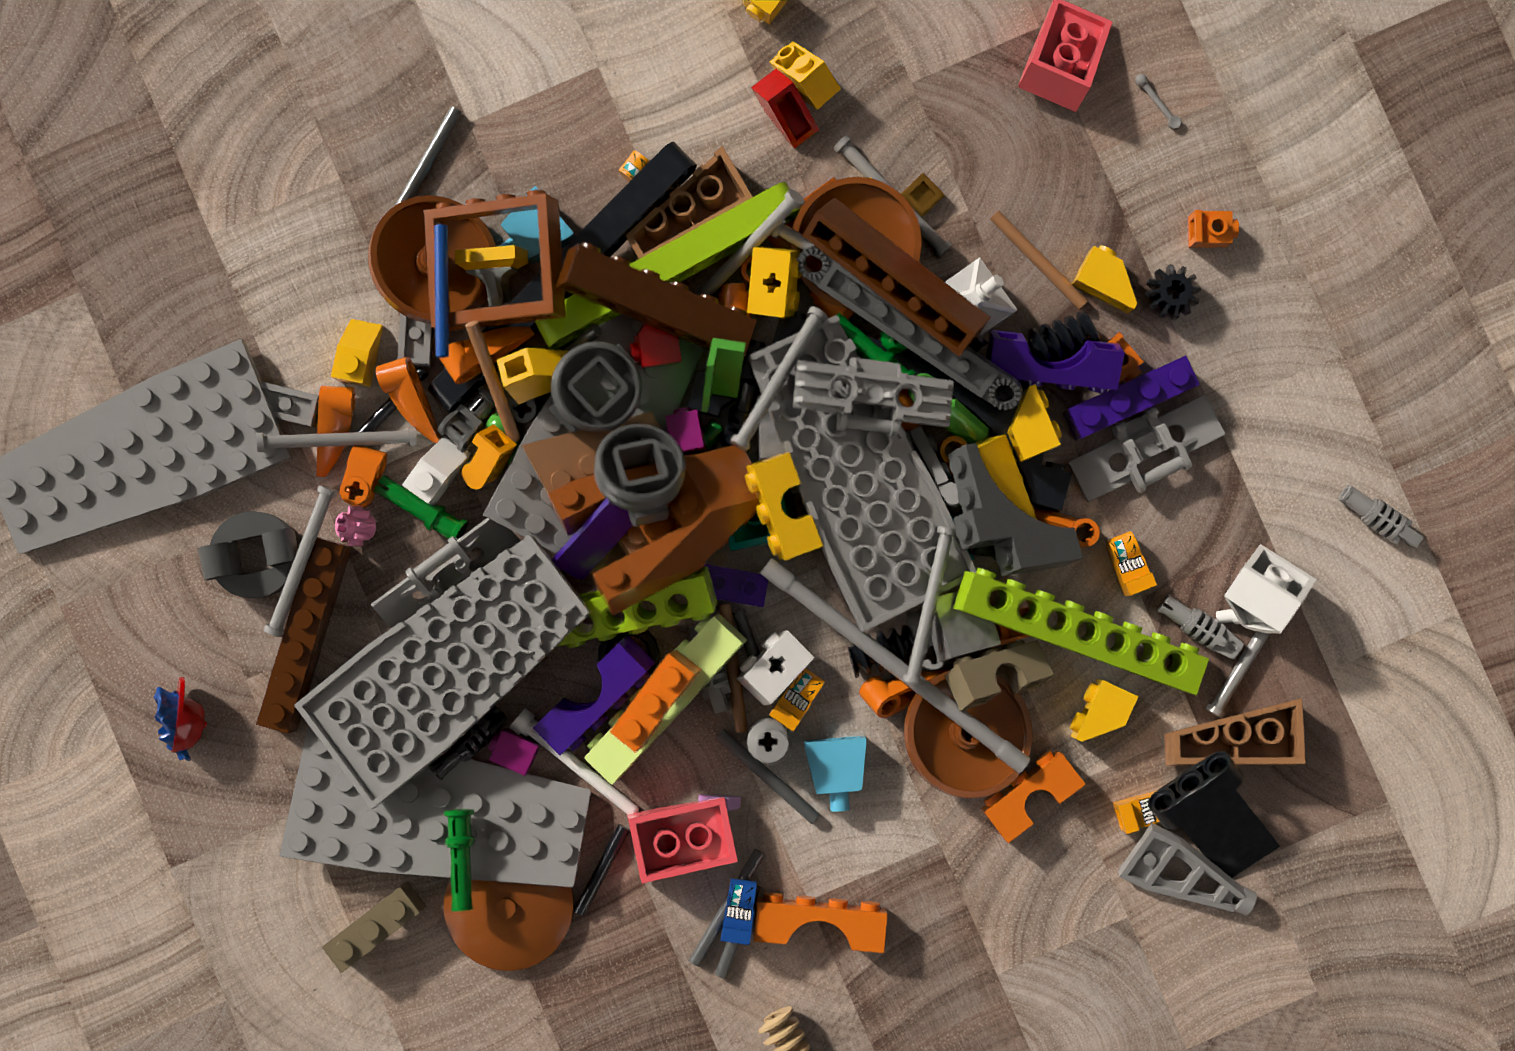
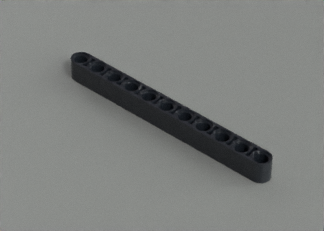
[427,142,697,414]

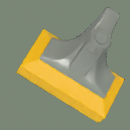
[455,245,528,307]

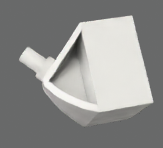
[945,257,1017,337]
[1216,544,1317,633]

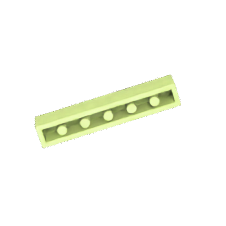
[584,614,747,785]

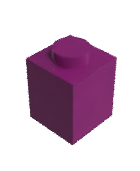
[665,407,707,455]
[488,728,541,776]

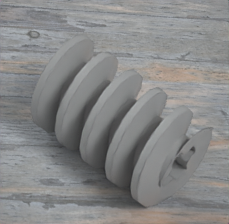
[747,717,789,763]

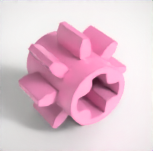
[335,506,376,547]

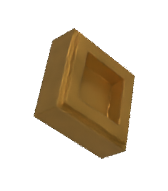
[901,173,945,218]

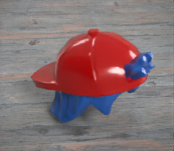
[154,677,207,761]

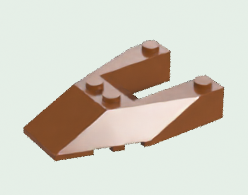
[548,445,760,616]

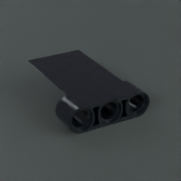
[1148,751,1280,878]

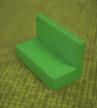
[702,338,746,412]

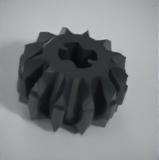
[1145,264,1201,320]

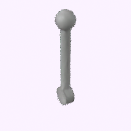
[1135,74,1181,130]

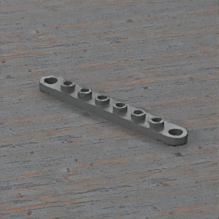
[797,245,1023,410]

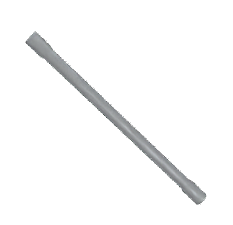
[760,558,1030,774]

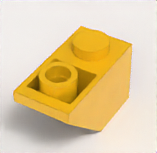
[770,41,841,110]
[497,348,578,404]
[1007,385,1062,462]
[1070,679,1139,742]

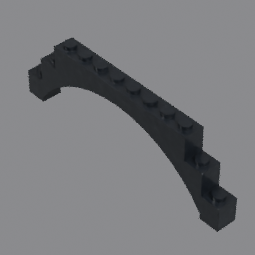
[687,311,1072,512]

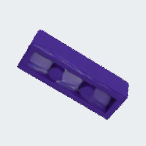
[552,498,633,580]

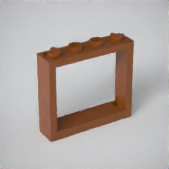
[424,190,566,331]

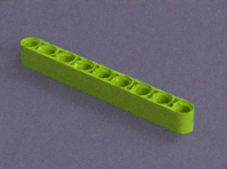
[534,182,801,350]

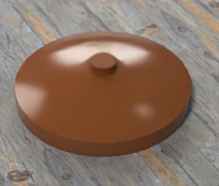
[791,177,922,308]
[368,195,496,324]
[904,670,1033,798]
[444,878,574,971]

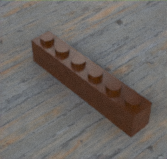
[803,197,991,357]
[556,243,757,357]
[256,537,352,734]

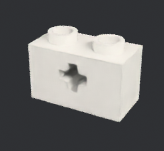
[736,630,815,706]

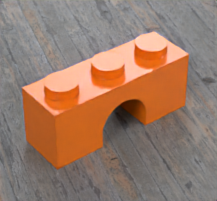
[610,649,702,753]
[981,750,1086,843]

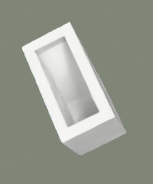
[402,435,472,506]

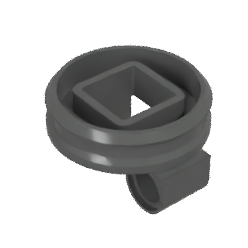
[548,342,642,433]
[594,424,686,527]
[197,511,299,598]

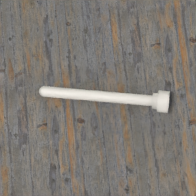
[509,708,639,815]

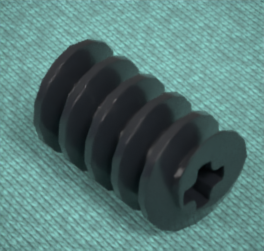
[1028,311,1100,362]
[847,625,914,678]

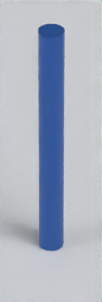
[434,224,449,358]

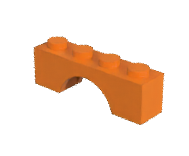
[754,893,887,953]

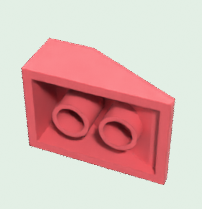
[1018,0,1113,112]
[627,797,738,884]

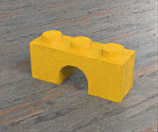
[745,452,823,560]

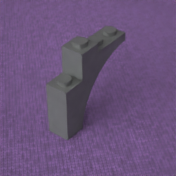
[948,443,1083,577]

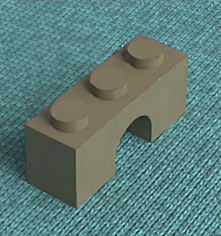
[945,640,1054,711]
[322,881,427,973]

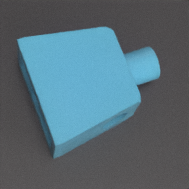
[500,186,575,264]
[803,736,866,812]

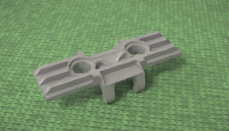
[793,357,954,437]
[1068,395,1226,502]
[371,518,521,628]

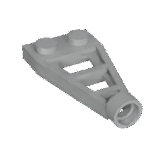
[1119,823,1257,916]

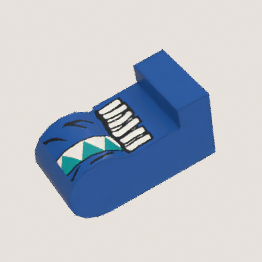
[720,878,757,945]

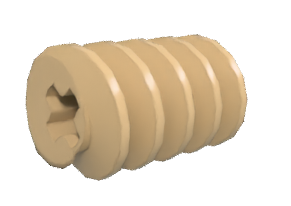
[758,1006,810,1051]

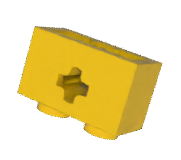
[747,246,802,318]

